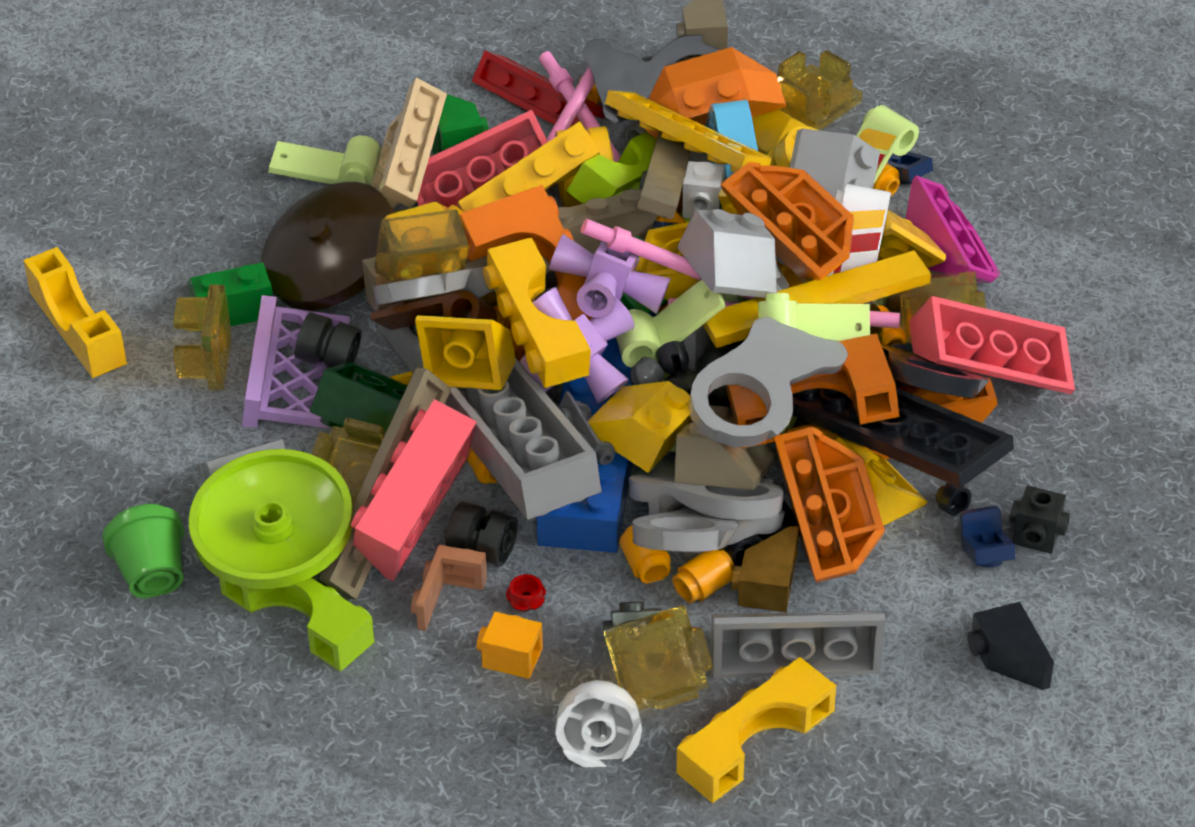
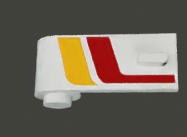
[828,184,891,303]

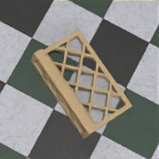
[371,77,447,208]

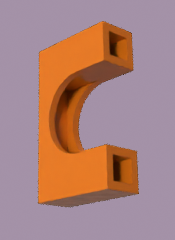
[454,185,592,361]
[726,334,900,448]

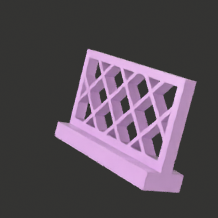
[242,295,350,428]

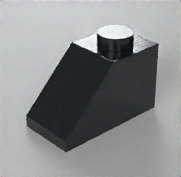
[967,602,1054,690]

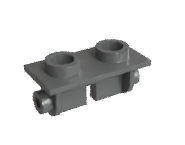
[558,391,615,465]

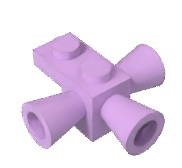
[549,234,671,318]
[520,287,635,404]

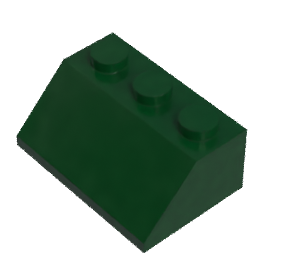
[310,361,408,444]

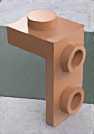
[411,545,487,631]

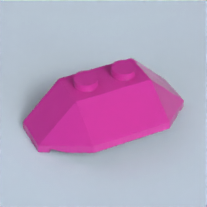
[906,175,1001,286]

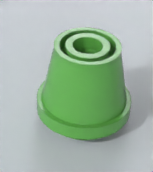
[102,504,185,599]

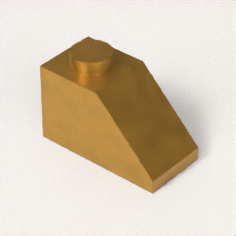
[731,526,799,612]

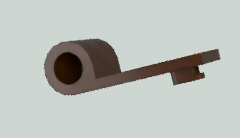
[371,291,497,330]

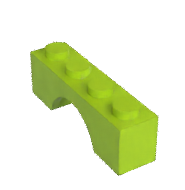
[566,131,656,204]
[219,578,374,672]

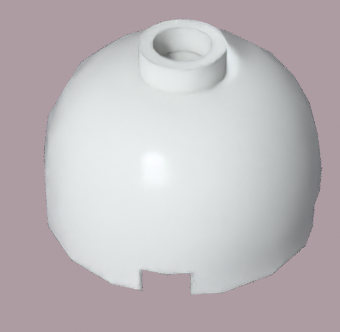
[555,680,642,767]

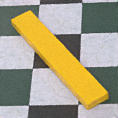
[703,250,931,348]

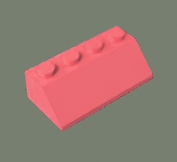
[417,110,548,209]
[909,296,1075,394]
[351,399,477,581]

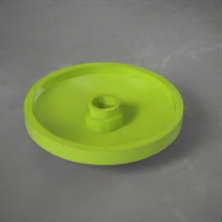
[189,449,354,589]

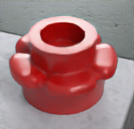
[506,574,546,611]

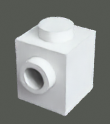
[683,161,725,219]

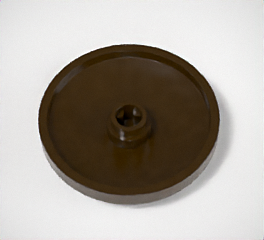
[261,182,397,310]

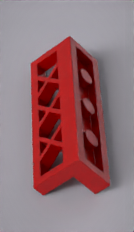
[471,50,605,128]

